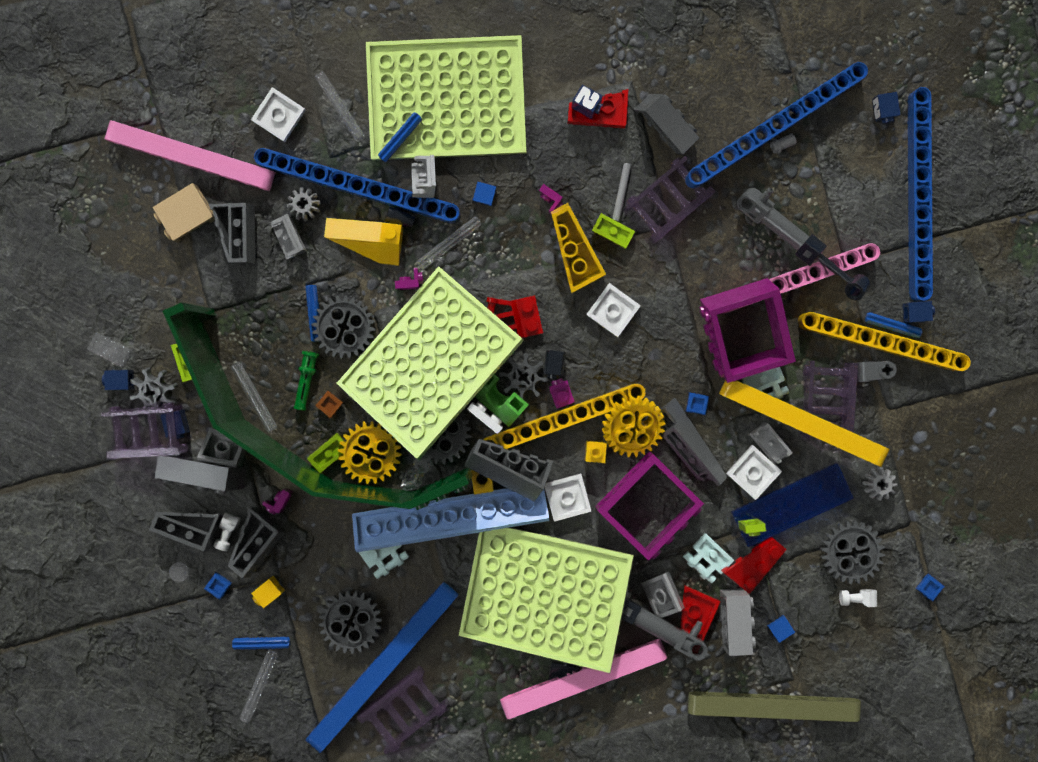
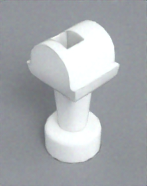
[213,513,241,551]
[839,589,877,607]

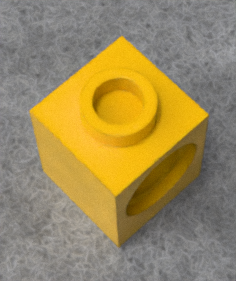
[584,441,607,463]
[471,470,494,495]
[251,576,285,609]

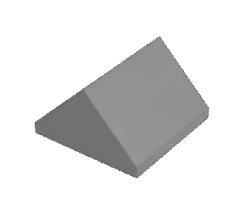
[197,429,245,468]
[641,571,685,618]

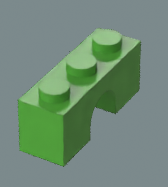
[475,374,529,427]

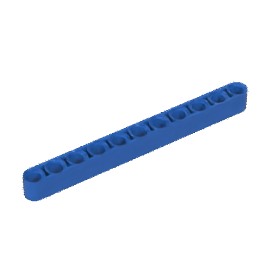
[685,62,868,189]
[908,87,933,302]
[254,148,460,223]
[305,582,459,753]

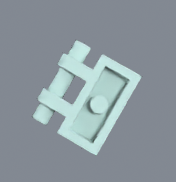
[742,367,790,399]
[683,533,734,583]
[359,545,409,579]

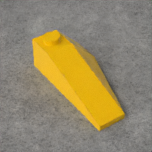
[324,218,403,266]

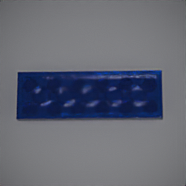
[731,463,854,547]

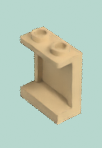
[153,183,215,243]

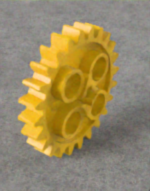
[602,396,666,457]
[338,421,401,484]

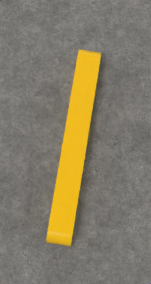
[798,312,971,371]
[719,380,890,467]
[483,384,646,449]

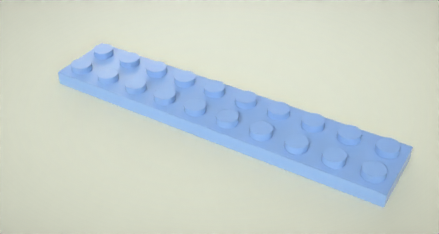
[352,488,549,552]

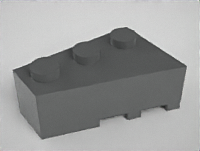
[634,94,699,154]
[209,203,256,264]
[228,507,286,579]
[149,512,223,552]

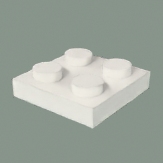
[251,87,306,142]
[586,283,640,337]
[467,401,503,434]
[726,445,782,500]
[545,473,591,522]

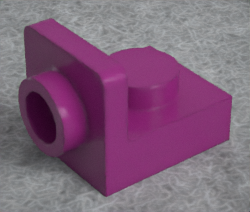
[539,184,563,215]
[395,268,423,290]
[549,378,575,409]
[262,488,294,514]

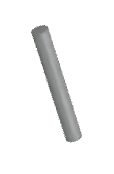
[612,163,631,222]

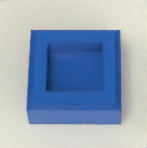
[473,182,496,206]
[686,392,709,415]
[204,572,232,600]
[915,574,945,602]
[767,615,795,643]

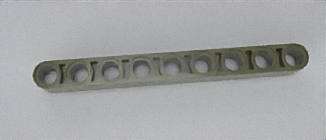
[688,691,861,722]

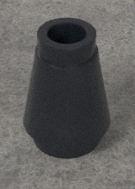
[385,206,415,228]

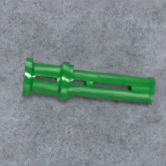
[293,351,319,410]

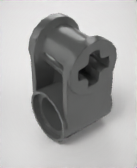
[856,361,897,382]

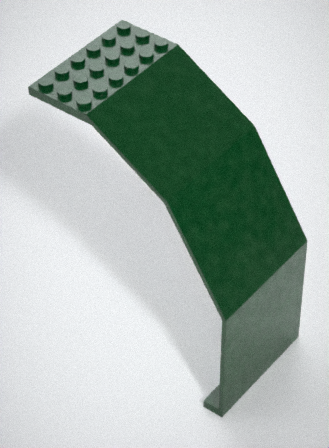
[163,302,473,510]

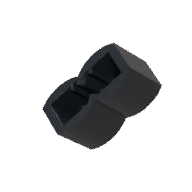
[543,350,566,379]

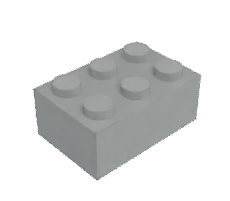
[720,588,756,656]

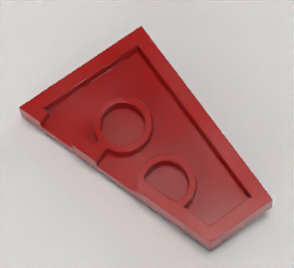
[567,89,629,129]
[721,536,787,594]
[680,585,720,653]

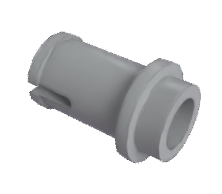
[770,133,797,154]

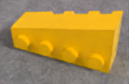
[551,203,606,293]

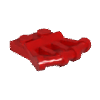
[486,295,543,338]

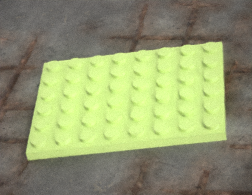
[366,35,526,160]
[337,266,524,460]
[459,527,634,673]

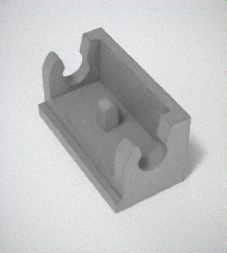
[411,155,436,198]
[271,214,307,260]
[749,422,793,464]

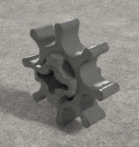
[499,353,548,399]
[130,367,178,416]

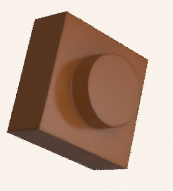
[315,391,343,418]

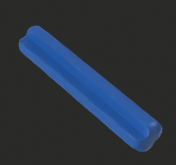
[378,112,422,162]
[306,285,320,342]
[865,313,922,338]
[232,637,290,650]

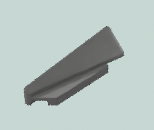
[660,398,727,486]

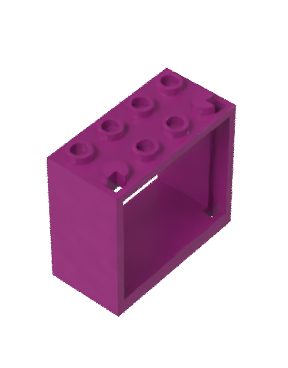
[699,278,796,383]
[595,451,704,560]

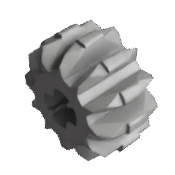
[287,187,321,221]
[862,467,898,501]

